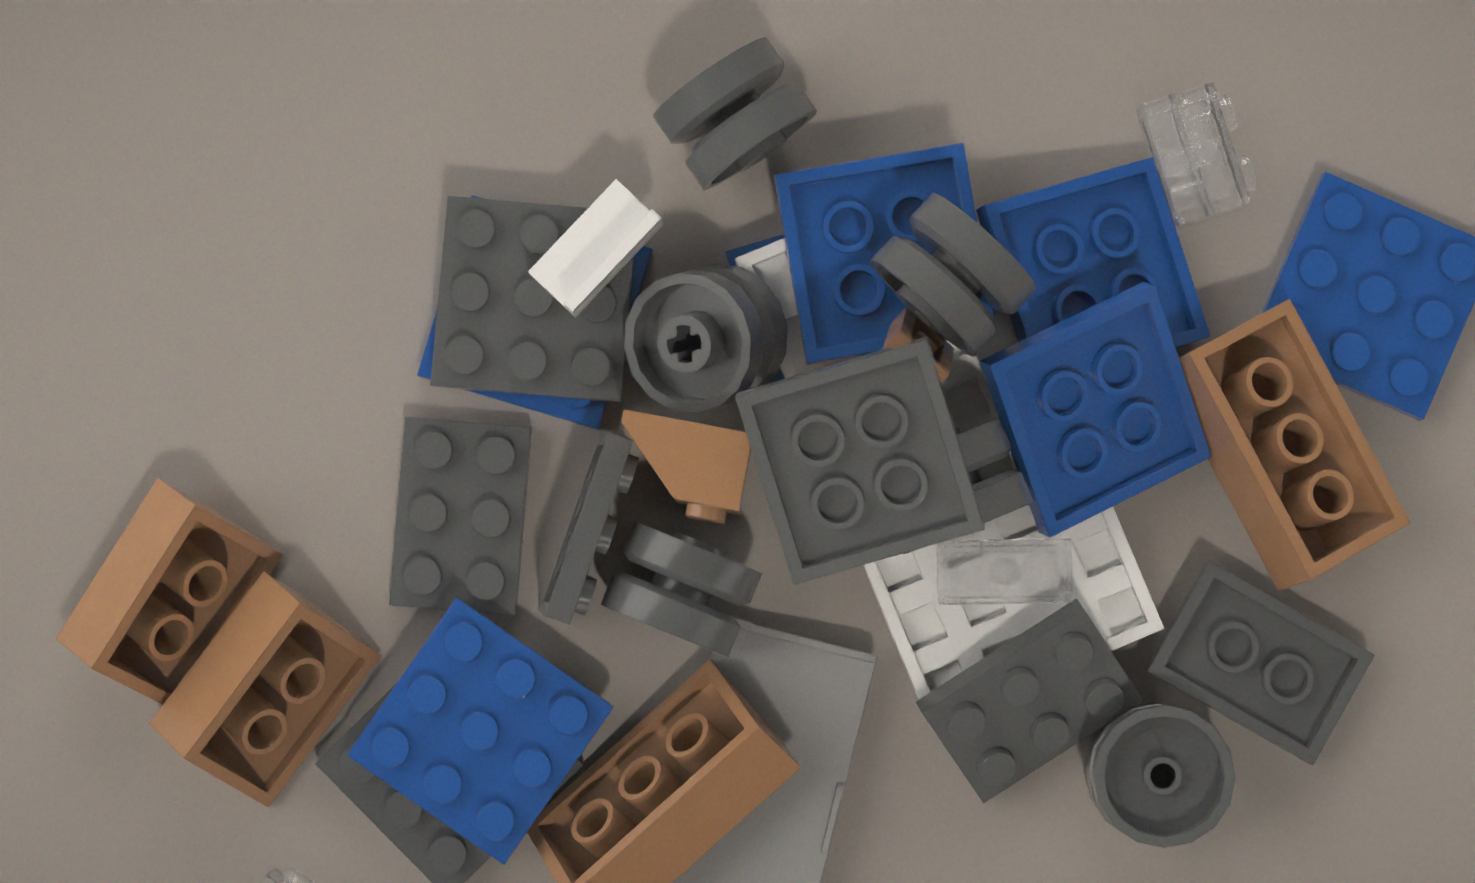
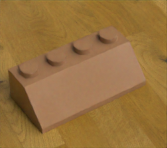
[1179,299,1411,591]
[527,659,801,883]

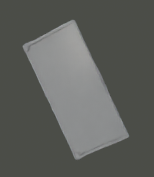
[673,613,878,883]

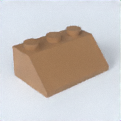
[621,409,751,525]
[56,478,283,704]
[149,571,382,808]

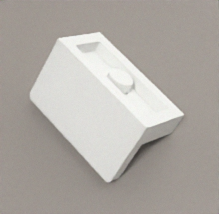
[528,179,663,318]

